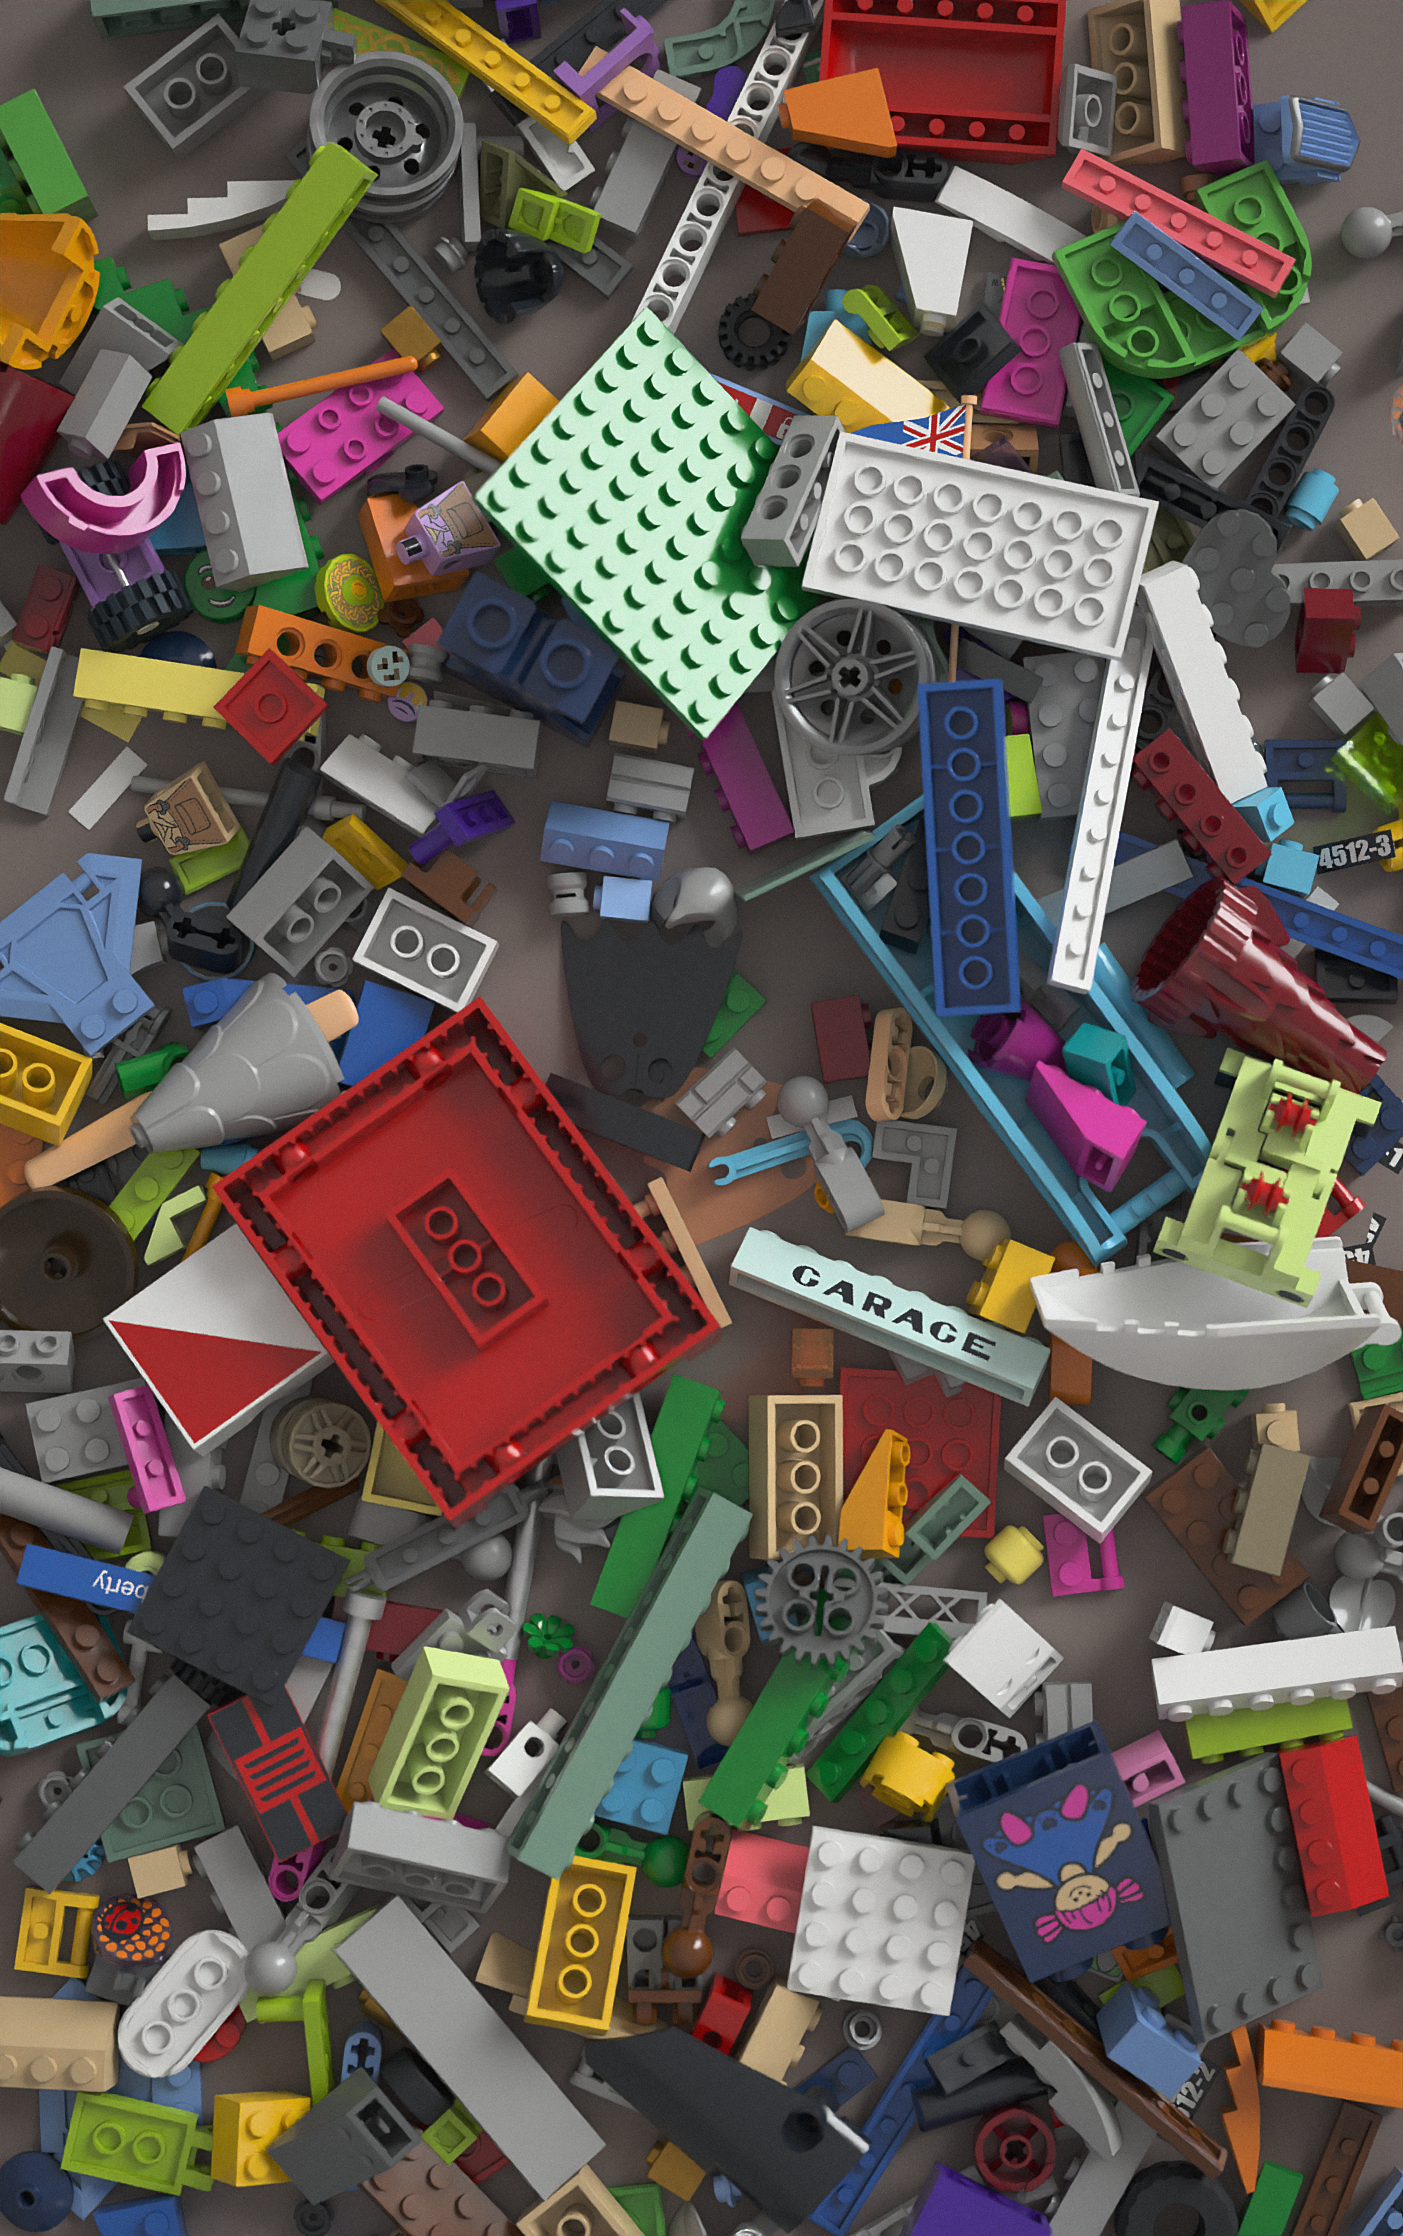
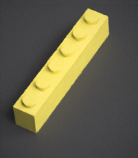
[73,648,325,742]

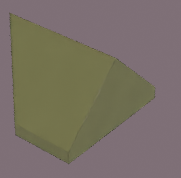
[479,140,569,229]

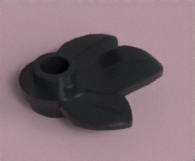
[367,464,438,503]

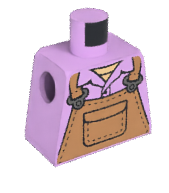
[396,481,501,576]

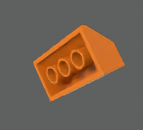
[1254,2019,1403,2109]

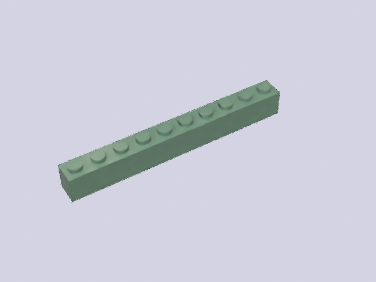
[504,1486,753,1880]

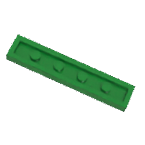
[805,1622,954,1803]

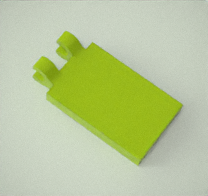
[60,2091,214,2196]

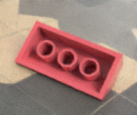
[714,1828,809,1934]

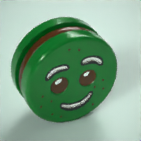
[183,549,257,624]

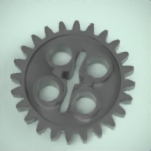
[755,1535,888,1669]

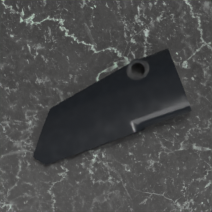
[584,2026,872,2234]

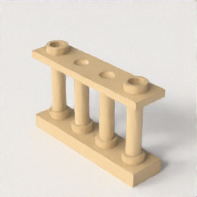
[633,1177,732,1328]

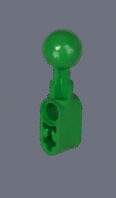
[574,1819,689,1888]

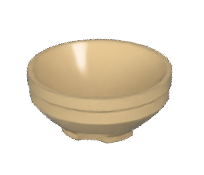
[901,1046,948,1119]

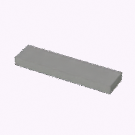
[1035,838,1194,929]

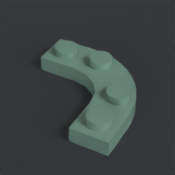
[663,0,775,80]

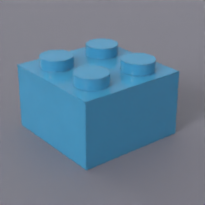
[594,1737,688,1835]

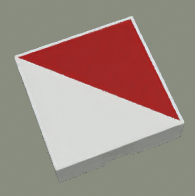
[103,1224,335,1457]

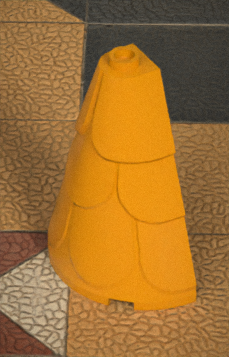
[0,213,100,370]

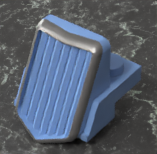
[1253,94,1361,186]

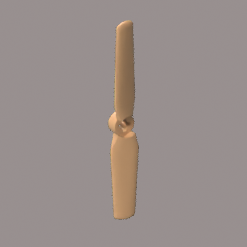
[24,990,359,1189]

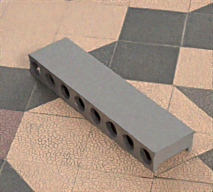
[331,1894,606,2201]

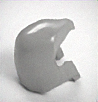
[651,867,738,948]

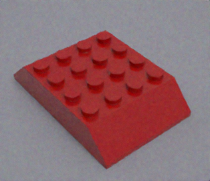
[819,0,1066,165]

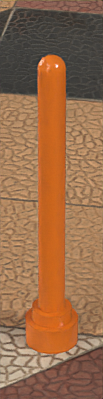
[225,356,418,417]

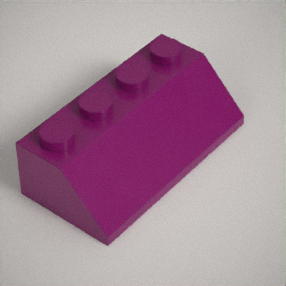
[1177,0,1255,176]

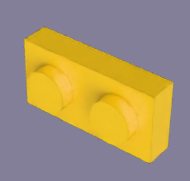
[322,813,408,891]

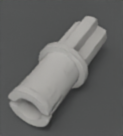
[846,824,915,894]

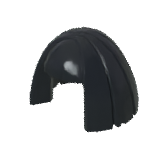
[474,228,565,325]

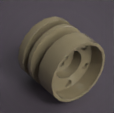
[269,1395,371,1488]

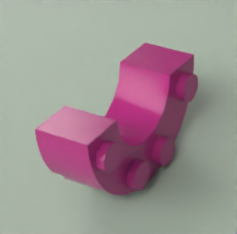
[20,442,186,554]

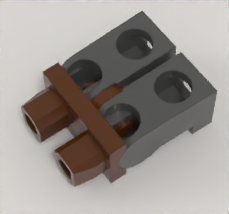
[627,1915,705,2024]

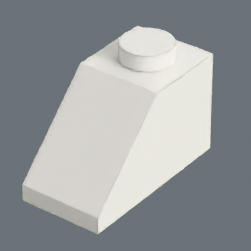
[1149,1601,1216,1654]

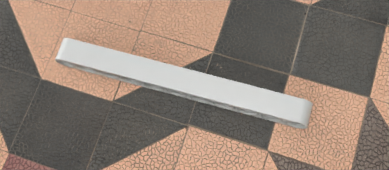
[632,0,825,335]

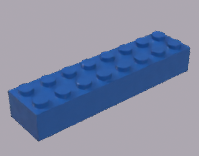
[917,678,1022,1017]

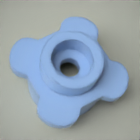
[713,2175,744,2207]

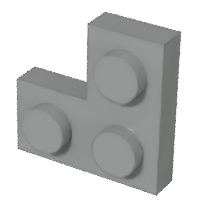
[872,1120,957,1209]

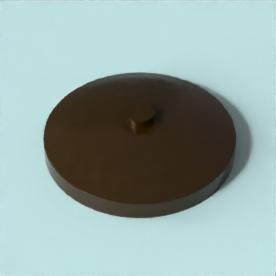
[0,1186,139,1345]

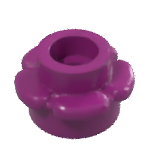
[555,1645,596,1685]

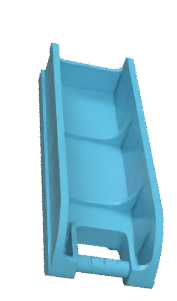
[809,795,1212,1268]

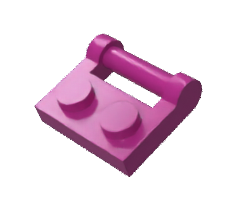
[1042,1513,1125,1596]

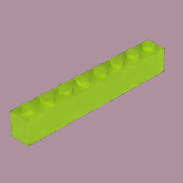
[141,142,378,436]

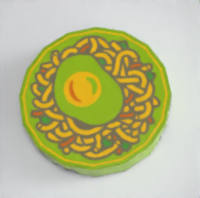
[315,554,385,635]

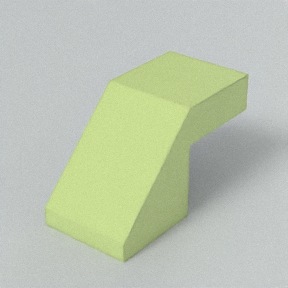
[144,1185,208,1266]

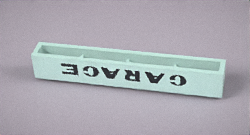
[729,1227,1051,1407]

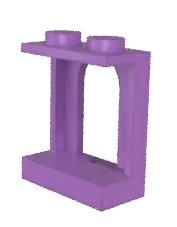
[553,8,661,134]

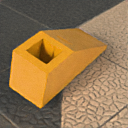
[838,1429,910,1559]

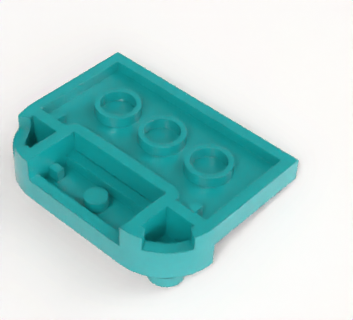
[0,1604,128,1756]

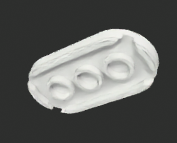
[118,1930,250,2078]

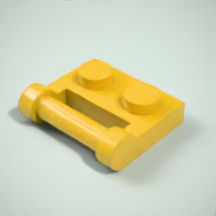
[14,1886,100,1978]

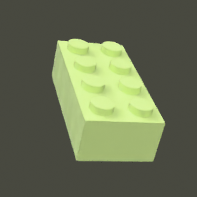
[368,1646,509,1820]

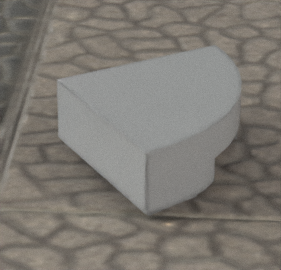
[1346,1015,1394,1043]

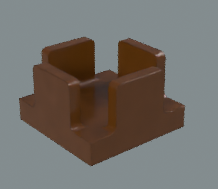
[401,850,498,929]

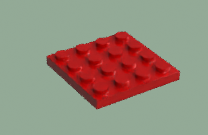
[839,1367,1002,1539]

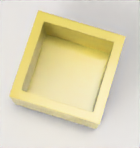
[362,1422,444,1516]

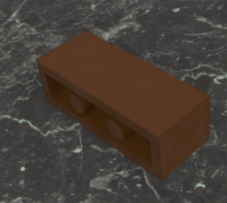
[751,198,858,335]
[1319,1404,1403,1534]

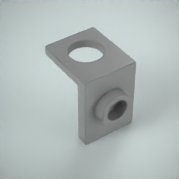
[406,760,488,808]

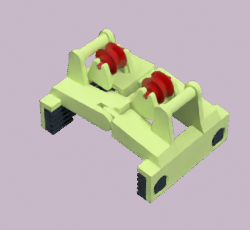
[1153,1048,1381,1308]

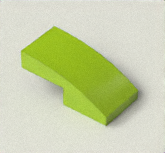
[508,188,602,254]
[420,2098,482,2165]

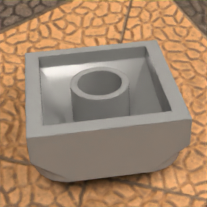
[1057,64,1118,157]

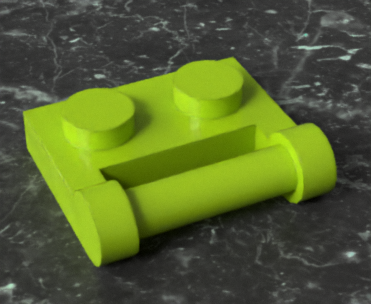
[842,284,920,352]

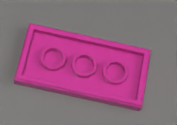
[979,258,1081,429]

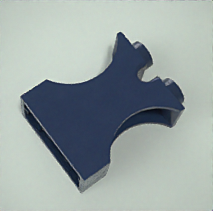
[436,570,626,749]

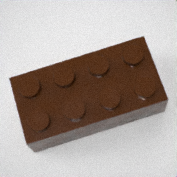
[1140,1446,1310,1626]

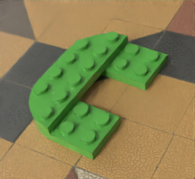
[1051,159,1312,379]

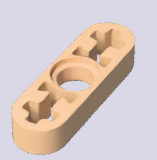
[866,1007,912,1122]

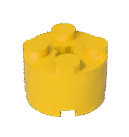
[860,1731,955,1822]

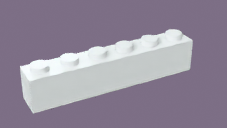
[1136,561,1268,804]
[1151,1626,1403,1722]

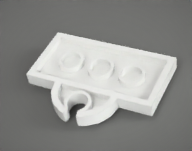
[771,669,902,840]

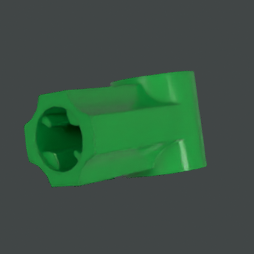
[114,1042,190,1099]

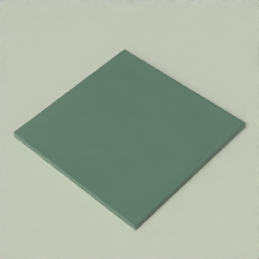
[734,830,875,902]

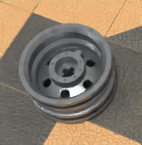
[306,51,463,223]
[774,599,940,755]

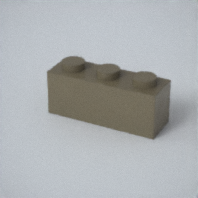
[1223,1443,1311,1576]

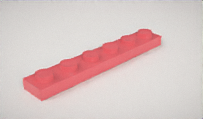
[1061,149,1296,299]

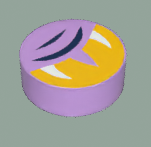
[388,682,428,723]

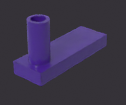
[409,790,516,865]

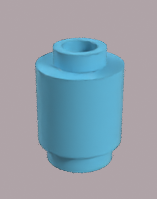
[1284,469,1339,532]

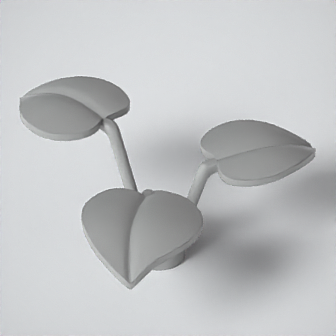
[1301,1457,1403,1633]

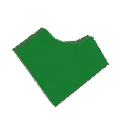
[1102,359,1175,459]

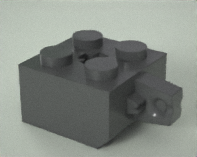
[235,0,357,94]

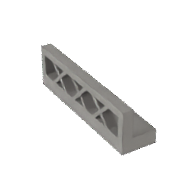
[3,646,85,817]
[824,1577,987,1641]
[788,1628,907,1765]

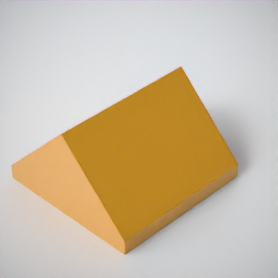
[462,372,559,463]

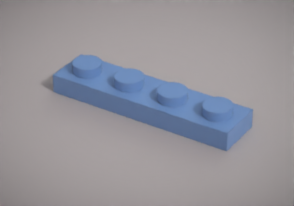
[1110,210,1264,341]

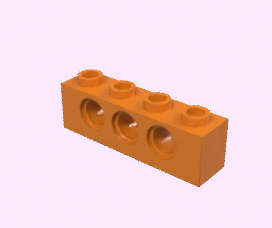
[235,605,408,703]

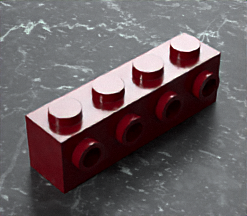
[1130,728,1272,885]

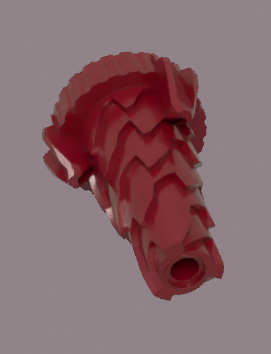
[1130,877,1387,1095]

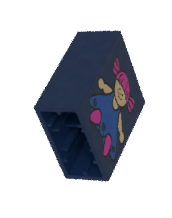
[946,1720,1171,1983]

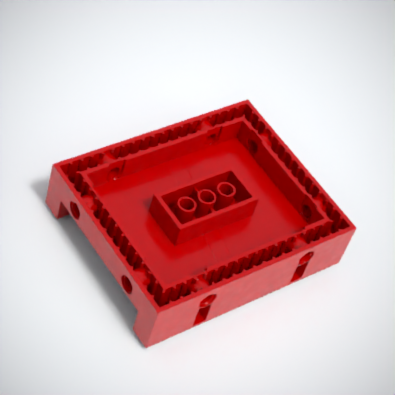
[211,996,722,1530]

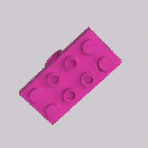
[278,348,444,506]

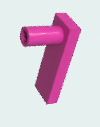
[108,1385,186,1514]

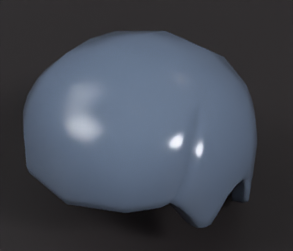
[842,198,890,259]

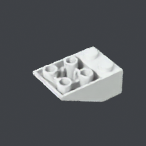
[944,1599,1064,1718]

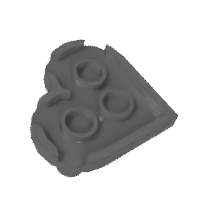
[1182,509,1291,648]

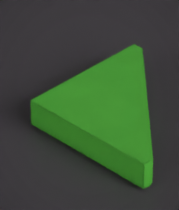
[606,2181,667,2236]

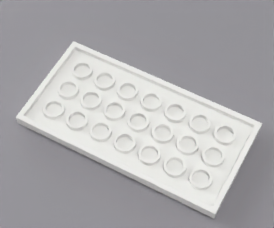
[802,432,1159,662]

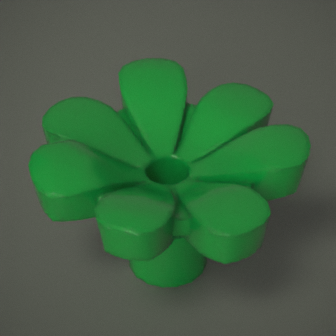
[522,1613,575,1660]

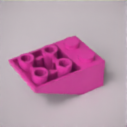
[1025,1061,1146,1193]

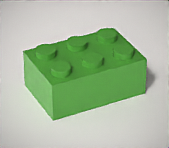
[0,89,99,222]

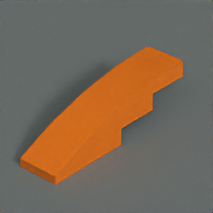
[1218,2024,1260,2194]

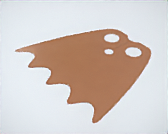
[639,1067,817,1255]

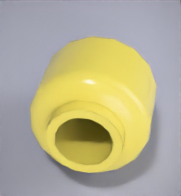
[984,1525,1045,1585]

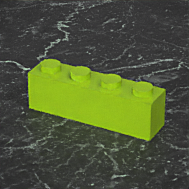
[1182,1696,1353,1764]

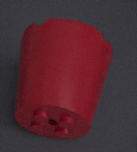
[0,362,76,525]

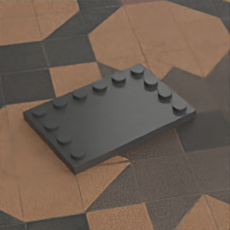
[1147,1752,1324,2043]

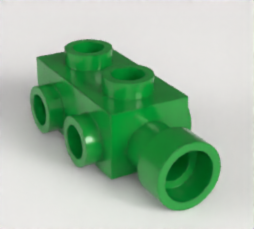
[1151,1387,1250,1465]

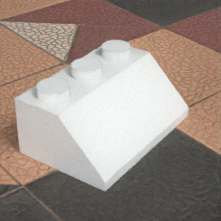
[320,734,440,838]

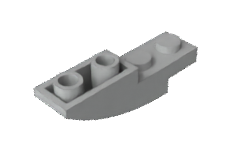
[1000,2013,1124,2162]

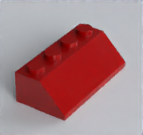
[1276,1735,1389,1917]

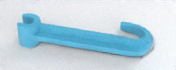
[707,1119,874,1186]

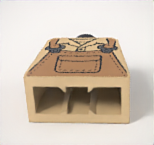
[136,761,241,855]

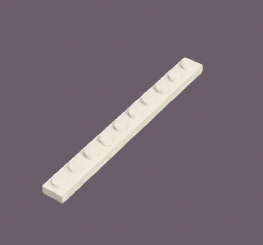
[1047,605,1153,994]

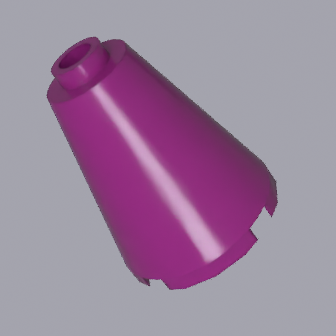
[968,997,1068,1082]

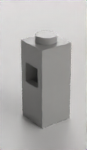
[57,349,152,459]

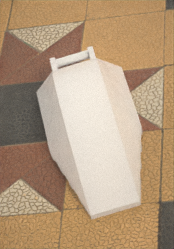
[1030,1236,1401,1390]

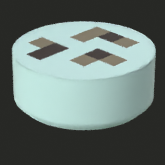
[367,646,410,687]

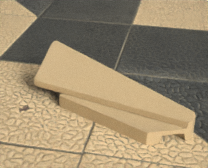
[475,1932,667,2039]

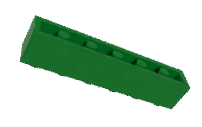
[590,1374,727,1619]
[698,1588,865,1830]

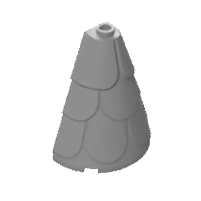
[129,973,346,1154]

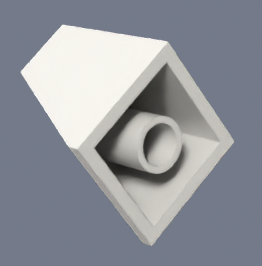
[890,207,973,337]

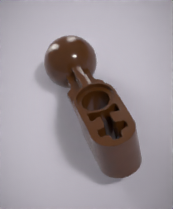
[661,1810,731,1979]

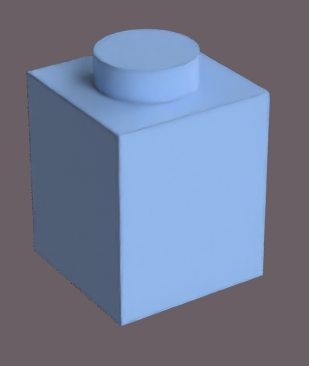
[593,876,653,924]

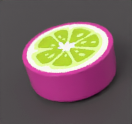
[1005,700,1029,736]

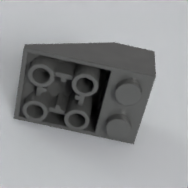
[265,2066,423,2206]

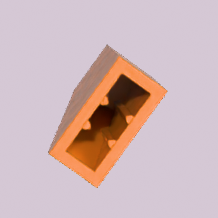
[777,68,897,158]
[357,491,469,603]

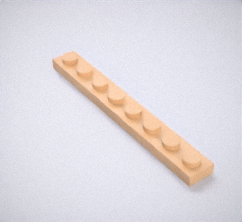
[579,46,870,243]

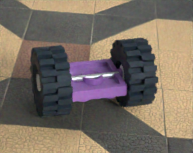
[36,460,194,654]

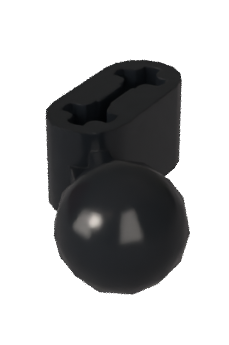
[137,867,242,973]

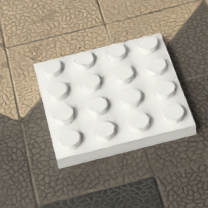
[787,1826,975,2016]

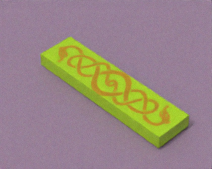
[332,7,471,101]

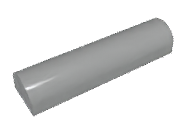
[1057,342,1140,497]
[0,1467,134,1555]

